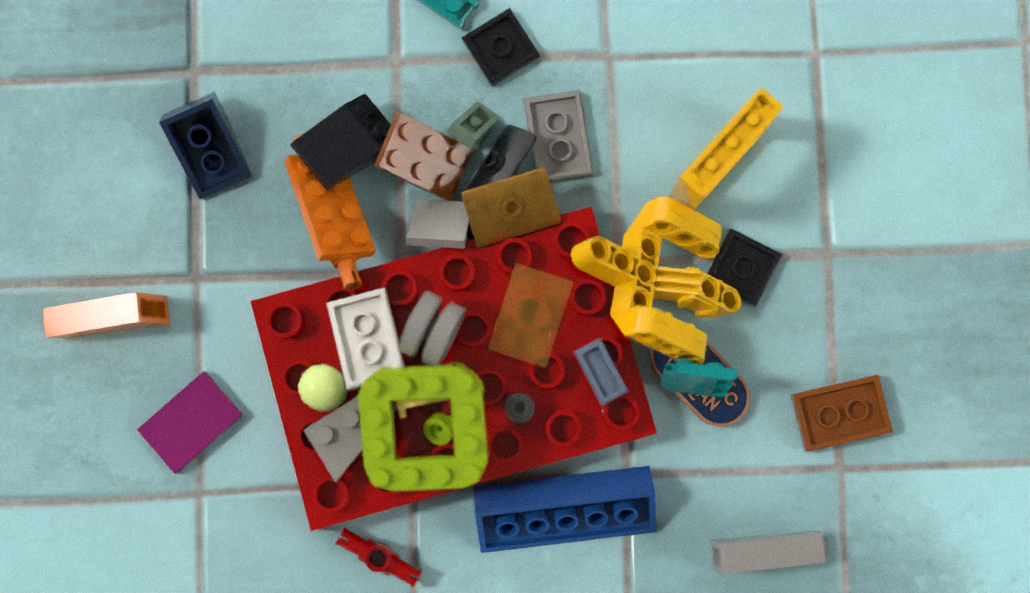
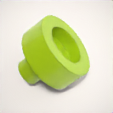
[423,413,453,445]

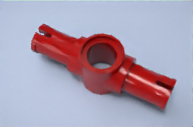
[335,528,423,587]

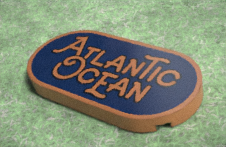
[650,342,750,427]

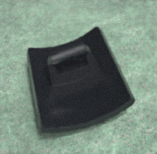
[461,125,537,197]

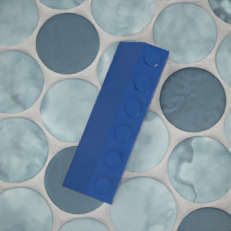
[473,466,656,553]

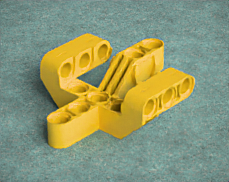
[571,197,741,364]

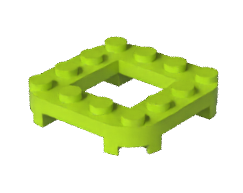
[358,362,489,491]

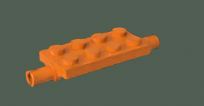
[284,135,376,291]

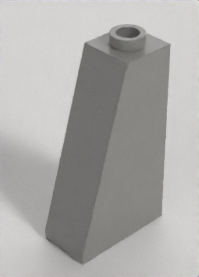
[711,531,829,575]

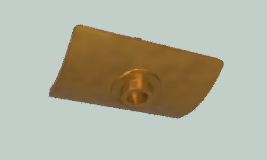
[461,168,561,248]

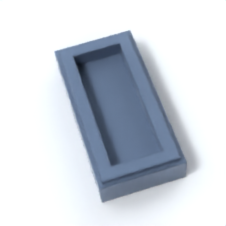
[573,338,628,406]

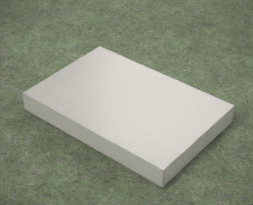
[327,288,405,391]

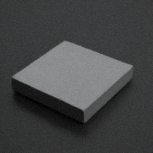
[406,199,471,249]

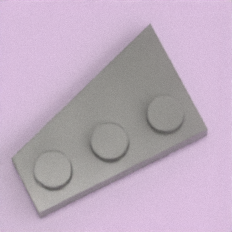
[304,396,397,482]

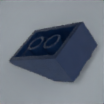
[159,92,252,200]

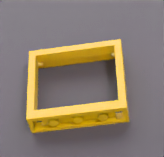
[668,87,784,210]

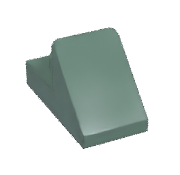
[448,101,500,152]

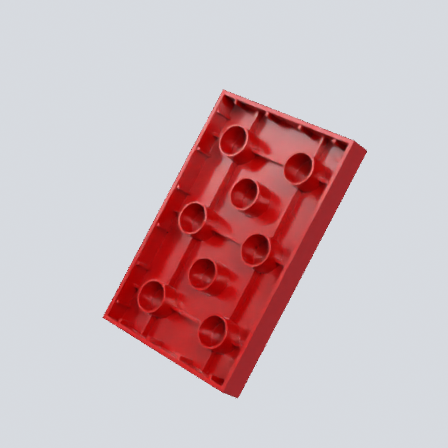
[250,206,657,531]

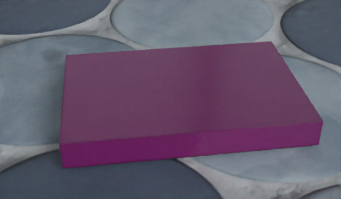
[137,371,243,474]

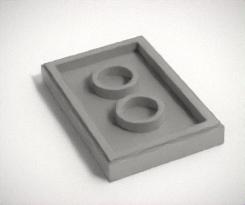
[523,90,594,182]

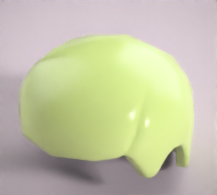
[298,364,348,412]

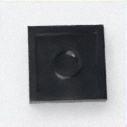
[461,8,540,87]
[707,228,783,307]

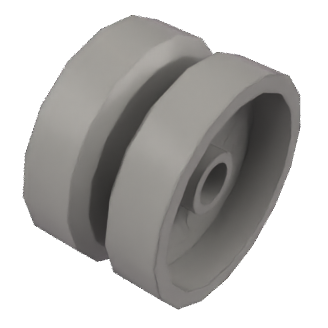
[398,290,466,365]

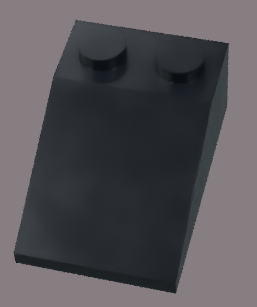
[290,93,391,190]

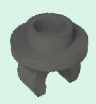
[504,393,535,423]

